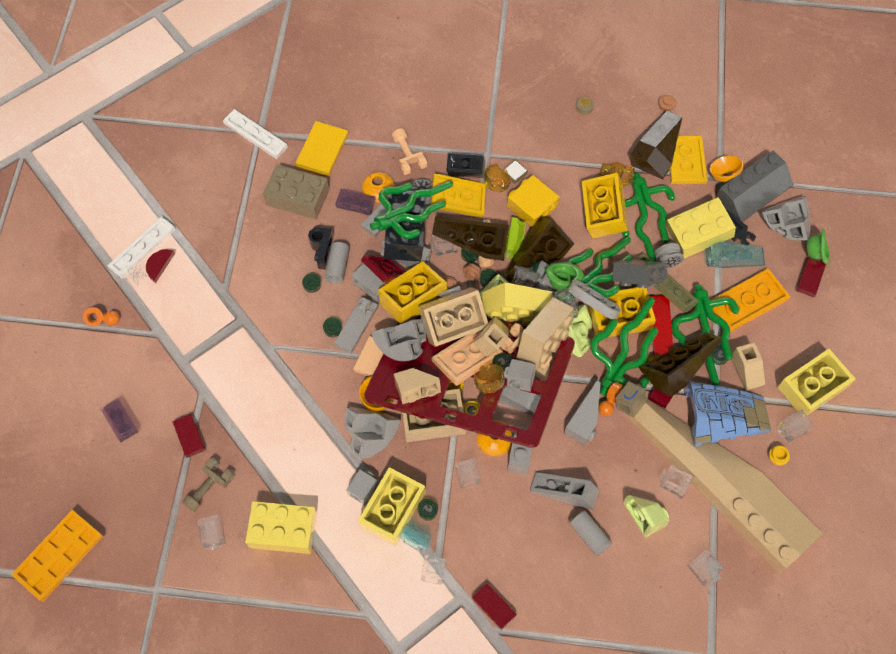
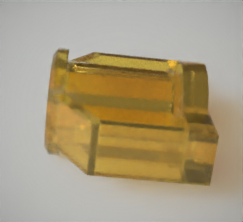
[599,162,635,187]

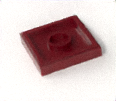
[361,255,405,283]

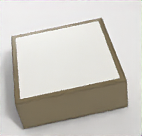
[502,160,528,184]

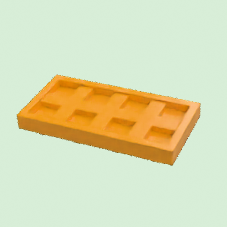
[11,510,104,602]

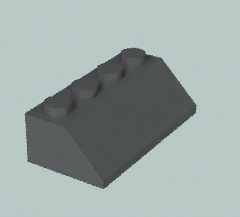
[716,151,793,222]

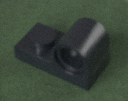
[308,227,333,270]

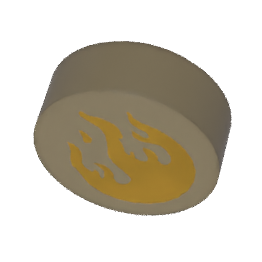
[576,97,594,115]

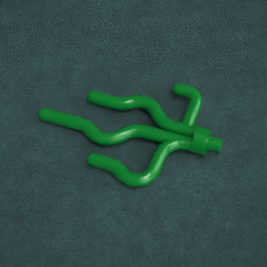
[622,173,675,262]
[370,181,453,239]
[566,236,633,299]
[672,285,739,386]
[590,297,658,397]

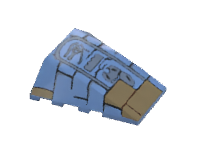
[684,381,771,447]

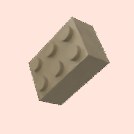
[263,164,329,220]

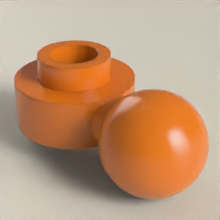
[83,307,120,327]
[598,382,624,416]

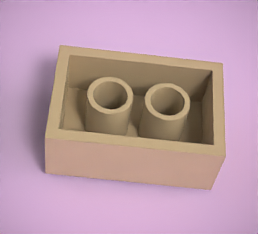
[418,287,488,347]
[517,297,574,370]
[402,389,466,443]

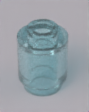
[400,524,432,552]

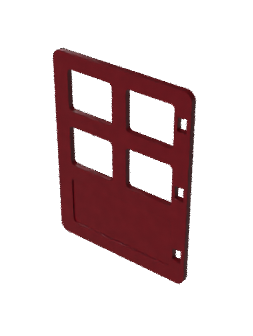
[364,315,575,448]

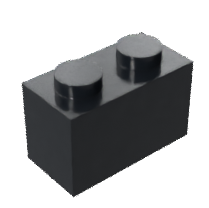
[446,153,486,178]

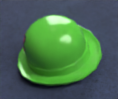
[806,228,830,264]
[546,262,583,291]

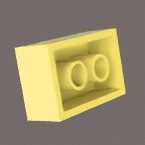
[667,197,736,259]
[482,282,553,324]
[778,349,855,418]
[358,467,426,546]
[245,501,317,554]

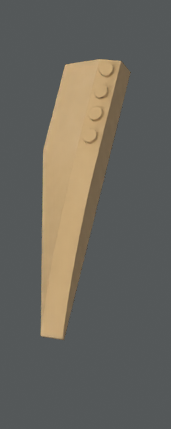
[614,399,823,574]

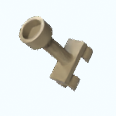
[182,457,235,512]

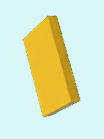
[295,121,349,176]
[669,135,708,184]
[430,173,486,218]

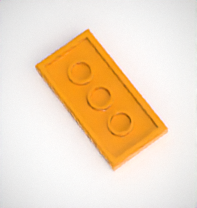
[711,268,791,332]

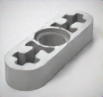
[568,280,621,319]

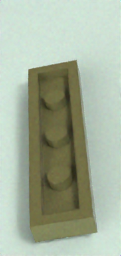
[634,253,698,313]

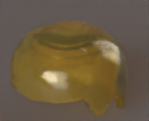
[484,164,511,192]
[474,364,505,394]

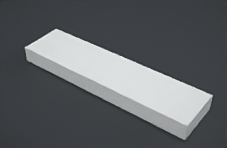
[223,109,288,159]
[107,216,176,279]

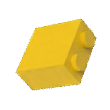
[507,175,560,227]

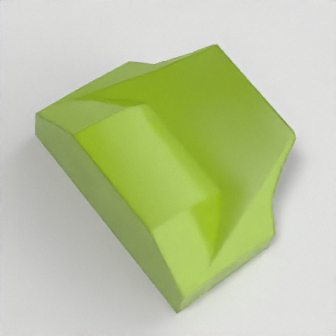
[506,217,526,259]

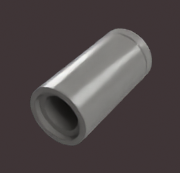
[324,242,349,284]
[569,511,612,557]

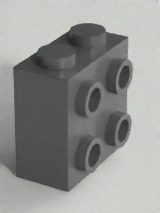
[613,259,668,288]

